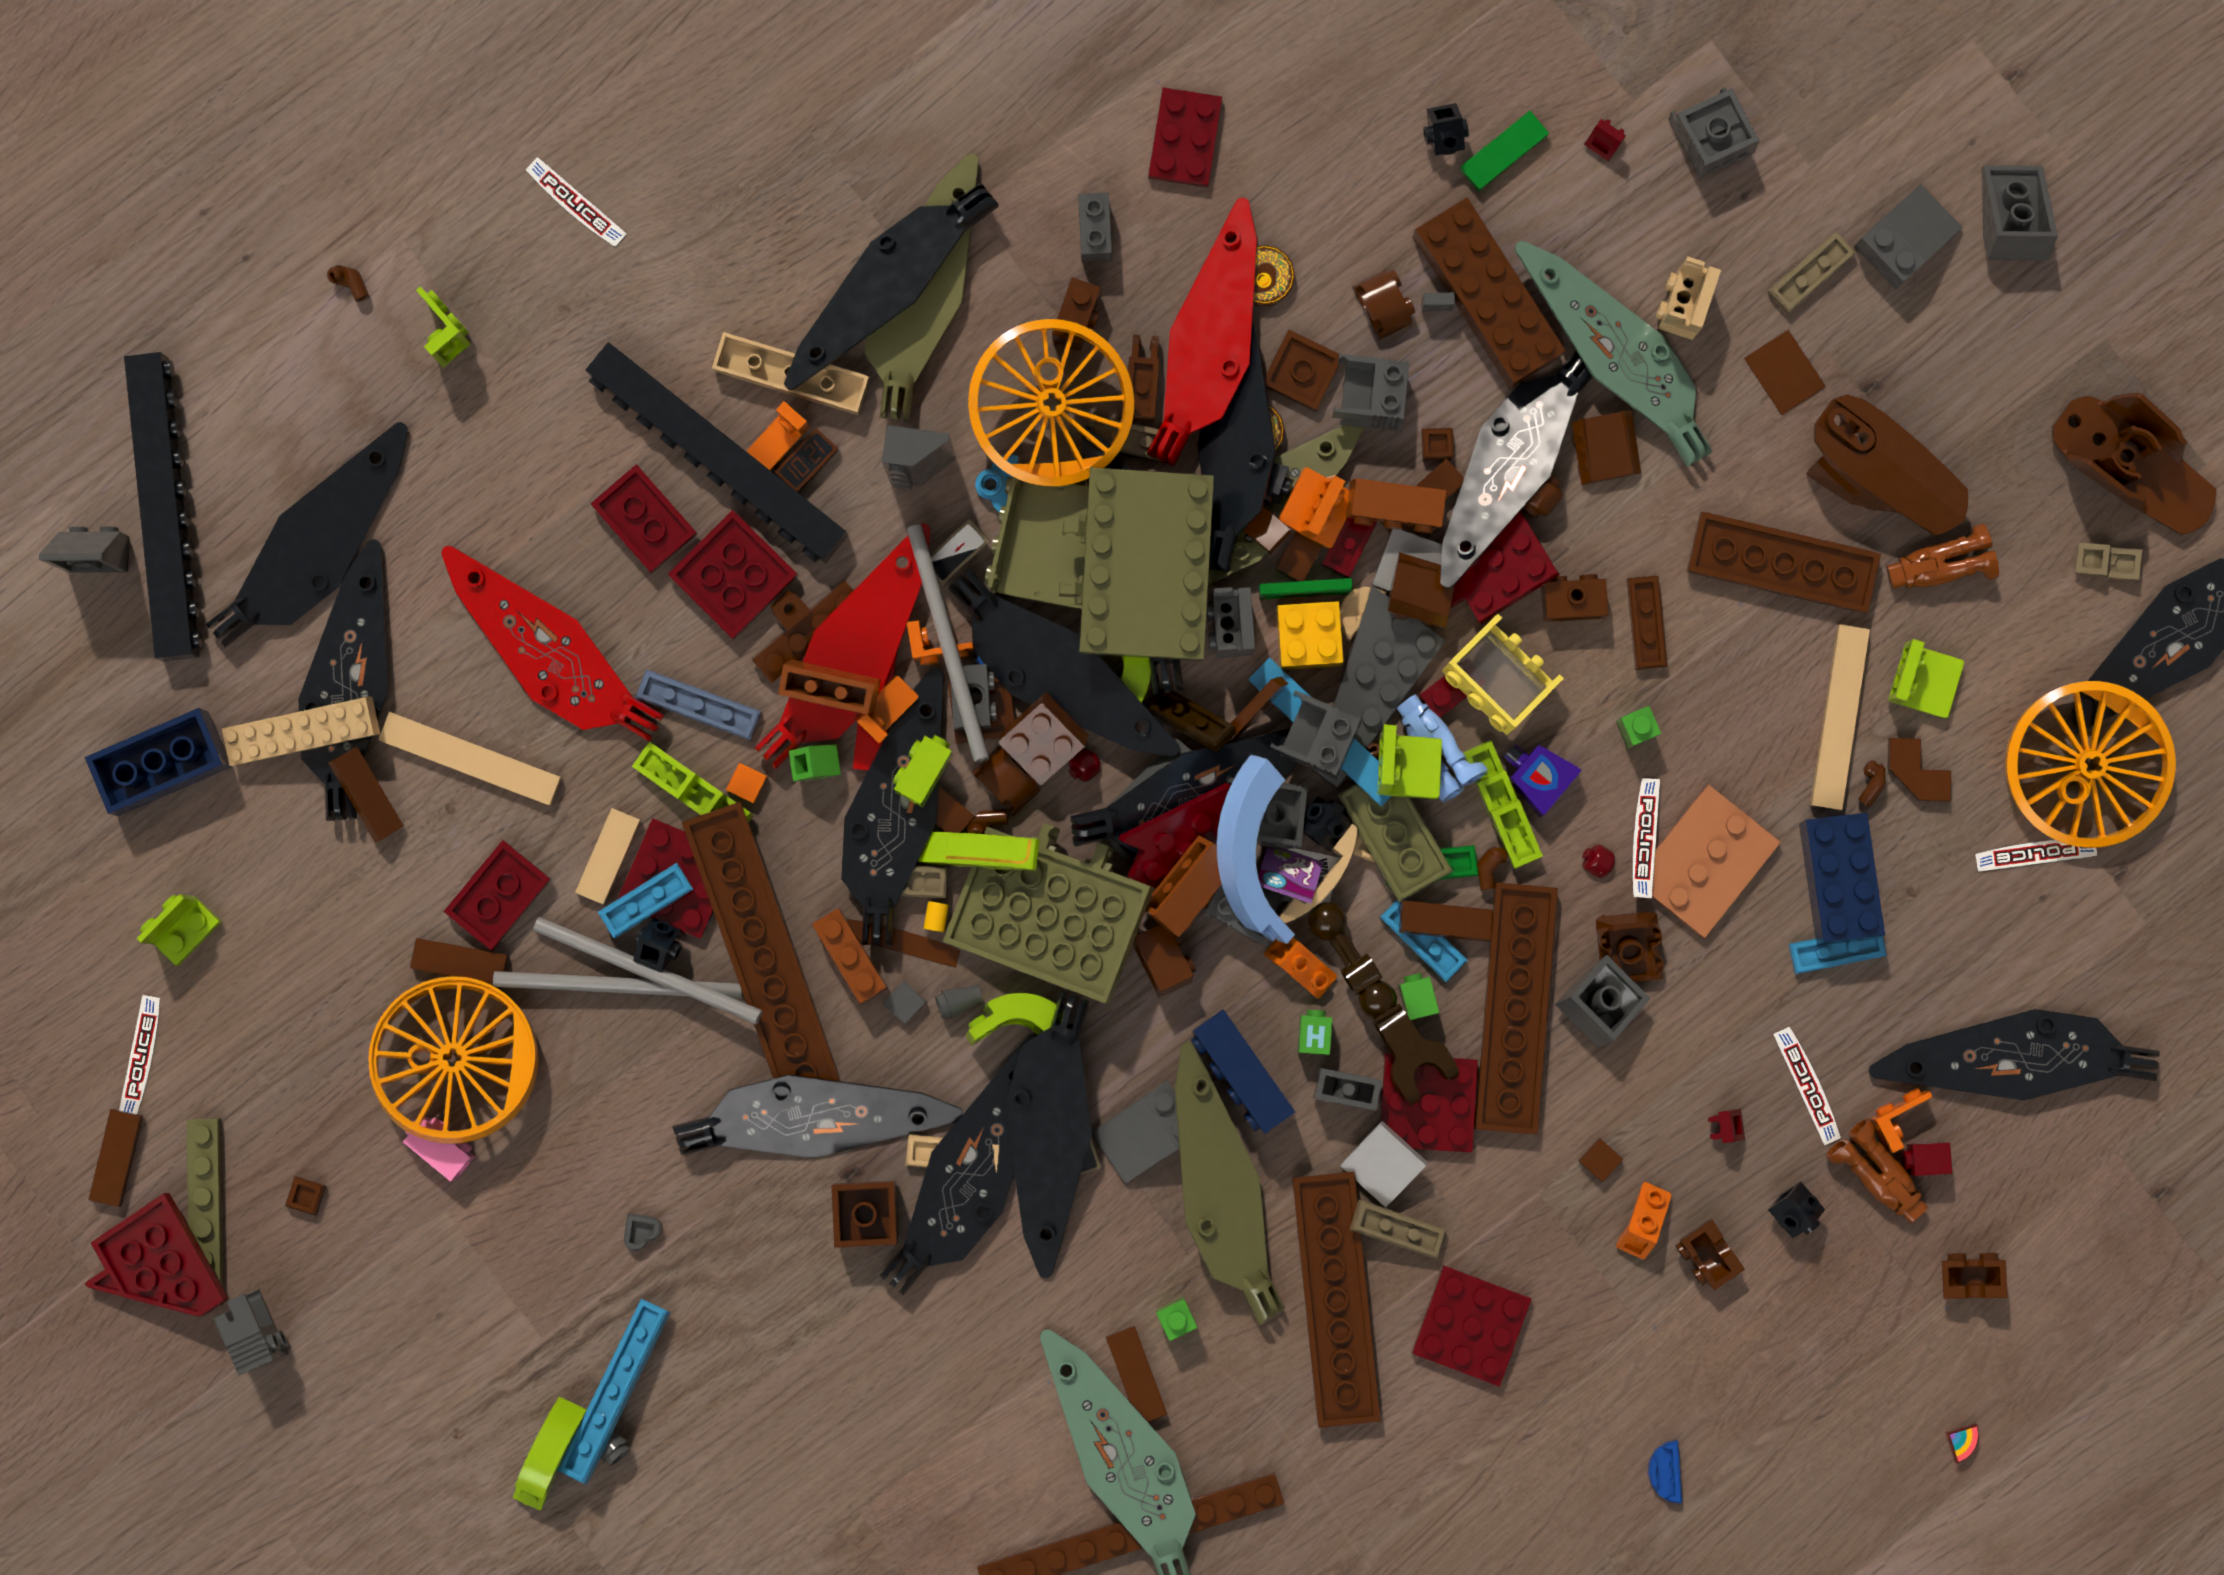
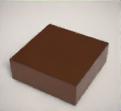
[1421,428,1454,461]
[1578,1138,1623,1182]
[285,1176,326,1215]

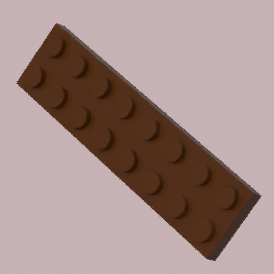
[1474,882,1558,1135]
[1292,1172,1381,1428]

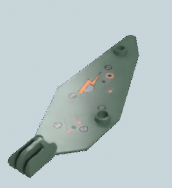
[1515,241,1713,467]
[1040,1329,1196,1575]

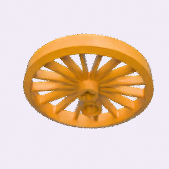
[968,319,1134,486]
[2005,681,2176,848]
[368,976,538,1144]

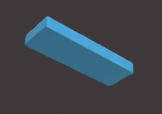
[598,863,694,939]
[1379,899,1468,982]
[1788,937,1887,974]

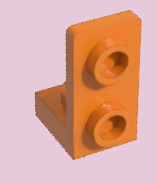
[747,401,810,471]
[906,620,974,665]
[854,676,918,743]
[1263,938,1337,999]
[1870,1088,1933,1153]
[1616,1182,1672,1260]

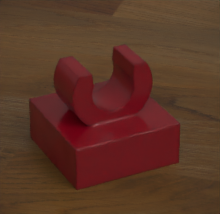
[1584,119,1626,162]
[1708,1109,1745,1143]

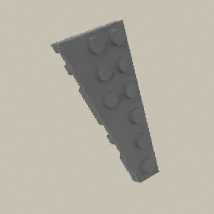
[1312,586,1446,788]

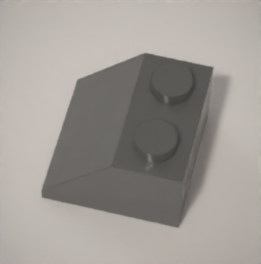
[1555,955,1651,1048]

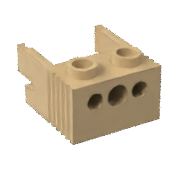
[1656,256,1721,340]

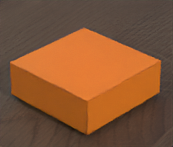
[726,762,768,804]

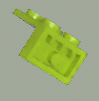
[416,286,471,368]
[1887,639,1964,719]
[1377,724,1442,799]
[137,894,222,966]

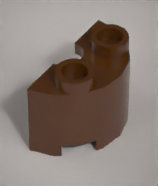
[1352,270,1416,340]
[972,747,1040,816]
[1675,1219,1745,1291]
[1942,1253,2008,1299]

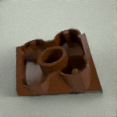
[1571,410,1641,485]
[1388,552,1455,628]
[1596,911,1663,982]

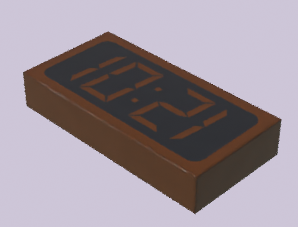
[775,428,839,493]

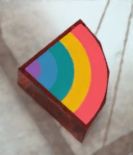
[1945,1424,1979,1464]

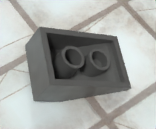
[1982,165,2058,260]
[1854,184,1963,290]
[39,527,129,573]
[1092,1080,1179,1184]

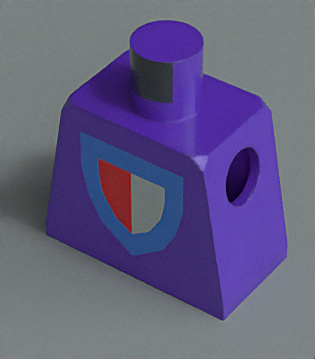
[1503,744,1582,817]

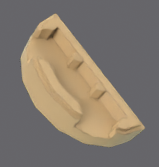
[1339,587,1387,641]

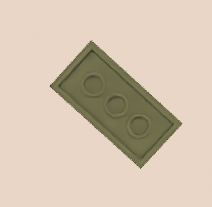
[1337,784,1453,902]

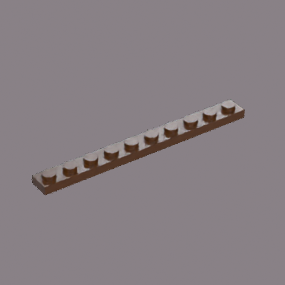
[977,1472,1284,1575]

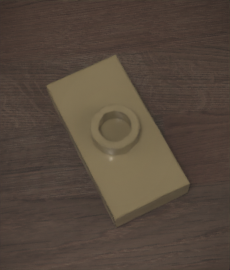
[900,866,948,899]

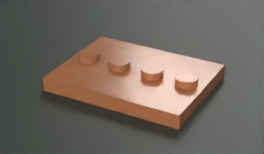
[1631,784,1781,938]

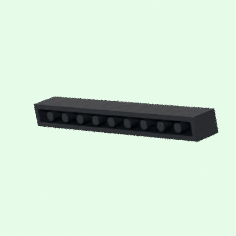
[585,342,849,564]
[124,352,203,662]

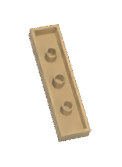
[712,332,870,416]
[222,697,380,766]

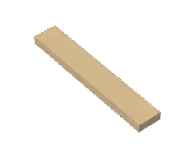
[1810,624,1870,811]
[378,712,562,806]

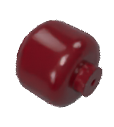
[1068,748,1101,782]
[1582,844,1615,878]

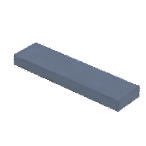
[635,669,762,741]

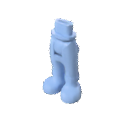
[1397,694,1488,803]

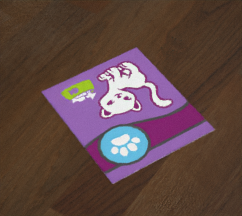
[1258,847,1324,904]

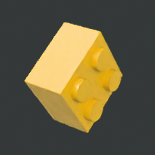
[1276,601,1343,670]

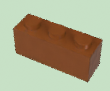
[1346,478,1446,534]
[778,659,881,715]
[1145,835,1222,937]
[812,908,888,1004]

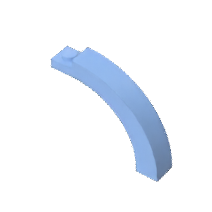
[1217,755,1295,944]

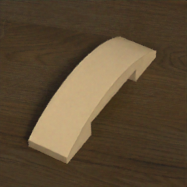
[1278,824,1357,923]

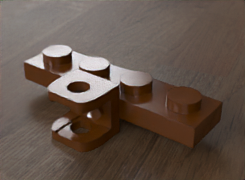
[751,580,854,683]

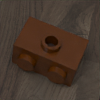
[1052,277,1101,351]
[1541,574,1608,622]
[1133,925,1196,998]

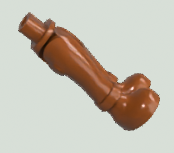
[1886,523,1999,589]
[1826,1118,1928,1223]

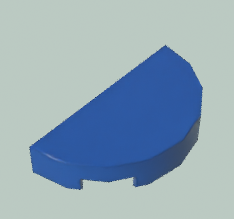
[1647,1440,1682,1504]

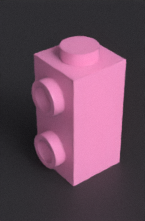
[403,1117,476,1182]

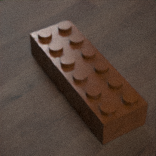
[1412,197,1566,389]

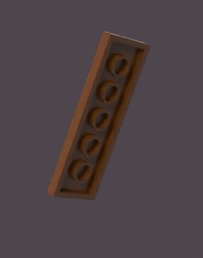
[1686,511,1881,614]

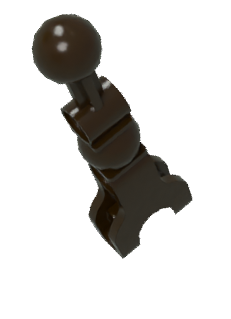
[1308,902,1459,1106]

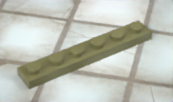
[187,1118,224,1306]

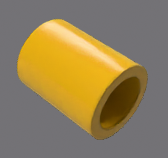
[923,901,949,932]

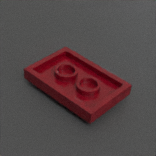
[1148,87,1222,188]
[591,464,698,574]
[443,840,552,951]

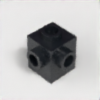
[1423,103,1469,155]
[1303,796,1352,851]
[633,918,682,972]
[1768,1181,1825,1238]

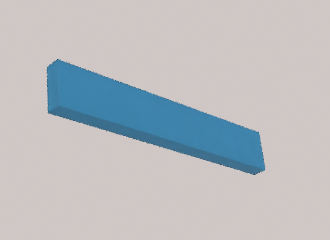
[1248,657,1392,807]
[557,1299,671,1485]

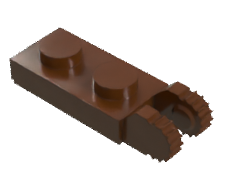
[1128,334,1160,421]

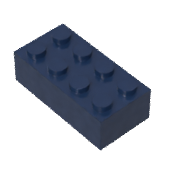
[84,708,232,816]
[1799,813,1885,946]
[1190,1009,1295,1134]

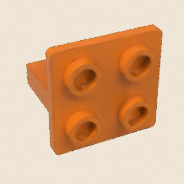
[1278,467,1349,548]

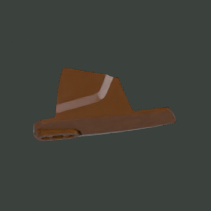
[2052,393,2216,535]
[1806,394,1968,535]

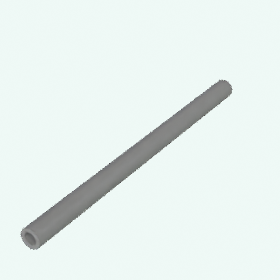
[907,524,989,762]
[533,917,763,1025]
[493,971,742,999]

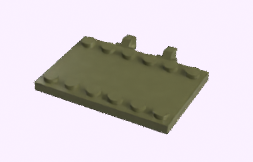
[1059,467,1214,661]
[942,823,1154,1005]

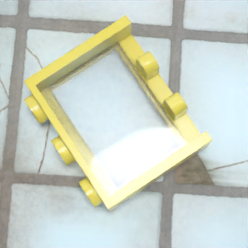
[1441,614,1564,735]

